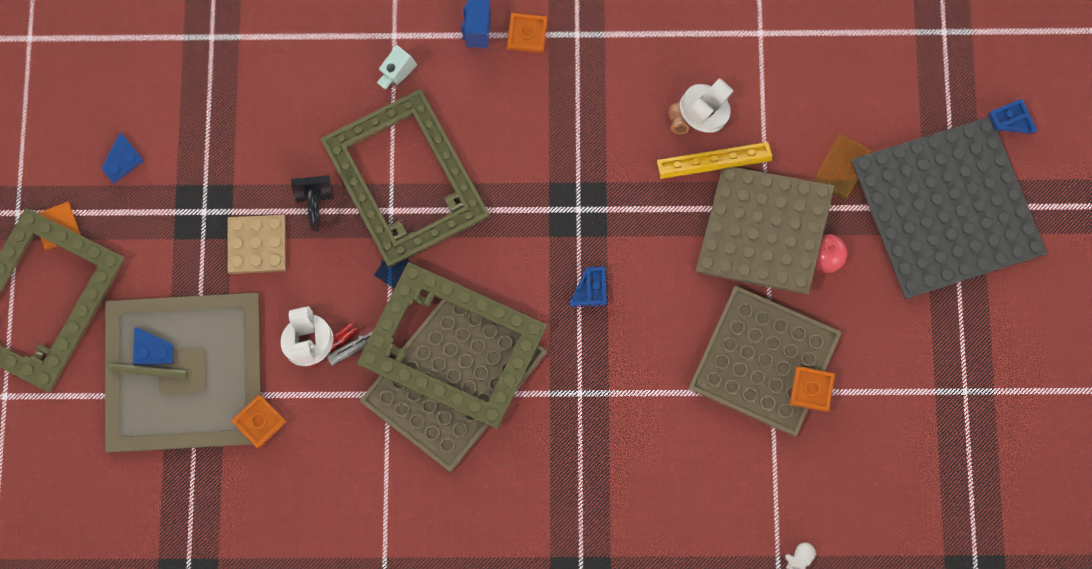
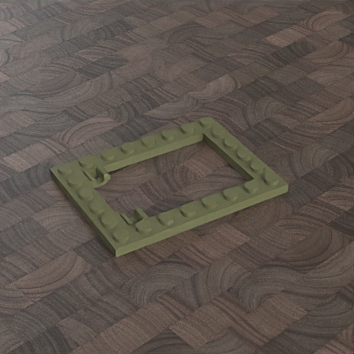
[321,89,490,268]
[0,208,126,393]
[357,262,547,430]

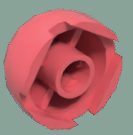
[816,234,848,273]

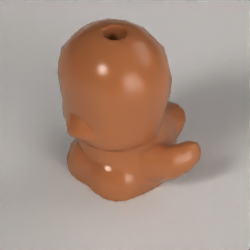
[668,103,689,135]

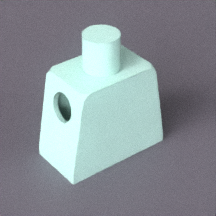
[377,45,417,90]

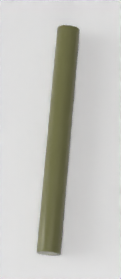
[109,363,187,378]

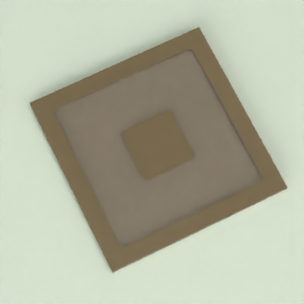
[105,293,261,453]

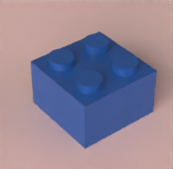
[461,0,491,48]

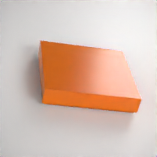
[507,13,548,53]
[37,201,82,251]
[790,366,835,412]
[231,394,287,449]

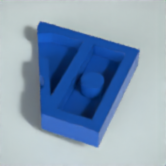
[133,327,174,365]

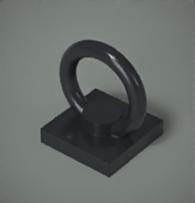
[291,175,334,232]

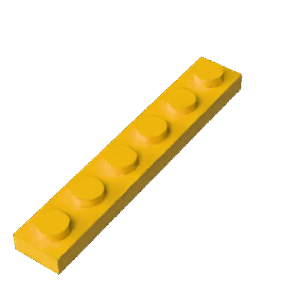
[657,142,772,179]

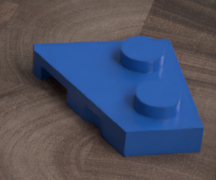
[988,99,1038,134]
[101,133,144,184]
[570,267,607,307]

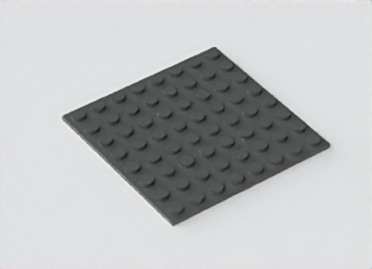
[851,117,1047,299]

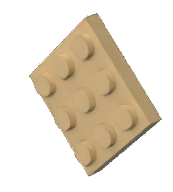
[228,215,286,274]

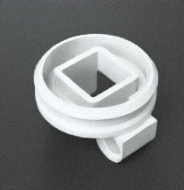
[680,78,734,133]
[281,306,334,366]

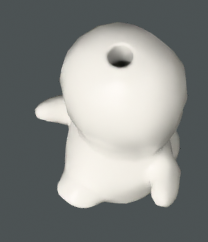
[785,543,816,569]

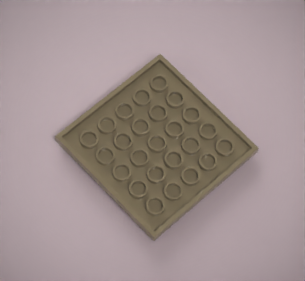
[696,167,835,295]
[688,286,842,438]

